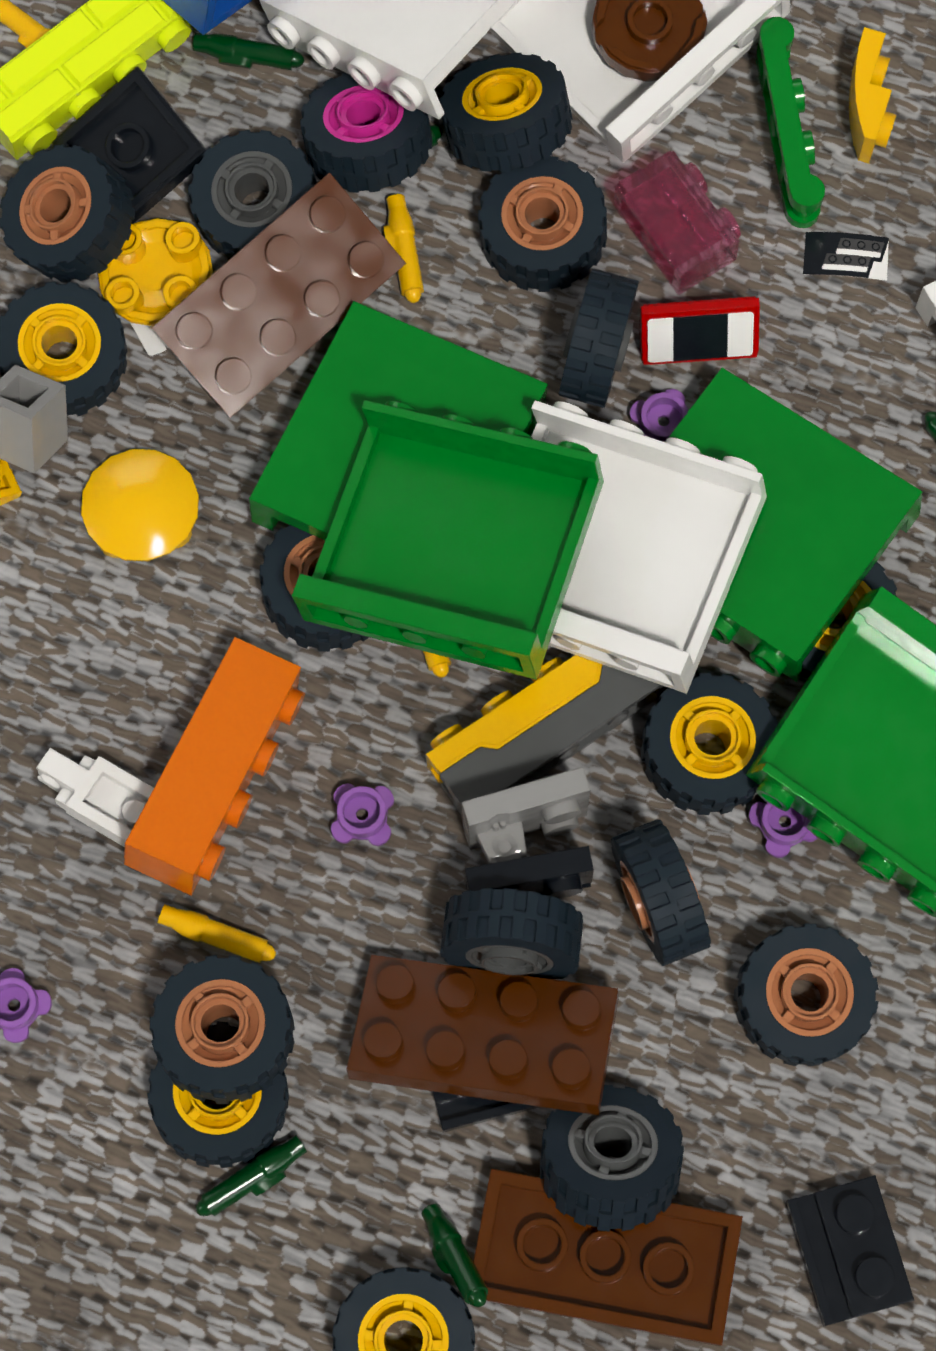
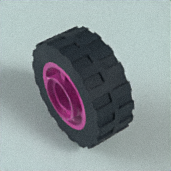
[300,73,433,193]

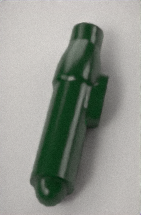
[193,33,304,70]
[196,1135,307,1217]
[421,1203,488,1307]

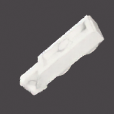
[36,748,154,847]

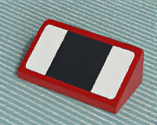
[638,296,760,365]

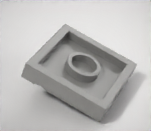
[462,767,591,864]

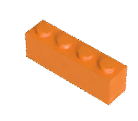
[124,637,305,896]

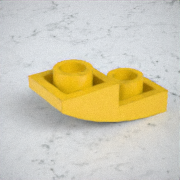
[849,27,897,164]

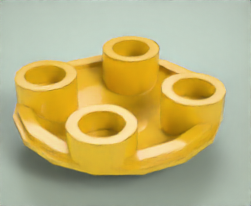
[98,218,213,326]
[81,449,199,561]

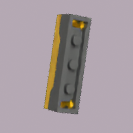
[426,655,668,816]

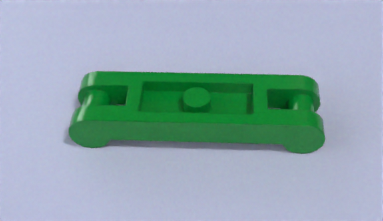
[756,17,825,228]

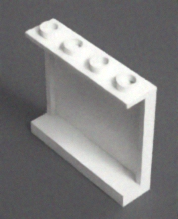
[259,0,517,120]
[489,0,790,163]
[531,400,767,694]

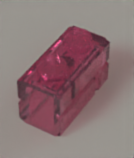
[614,151,741,295]

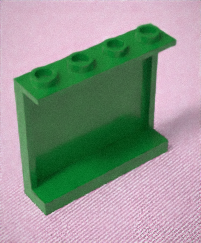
[249,301,548,540]
[665,368,923,682]
[292,400,604,680]
[745,586,936,917]

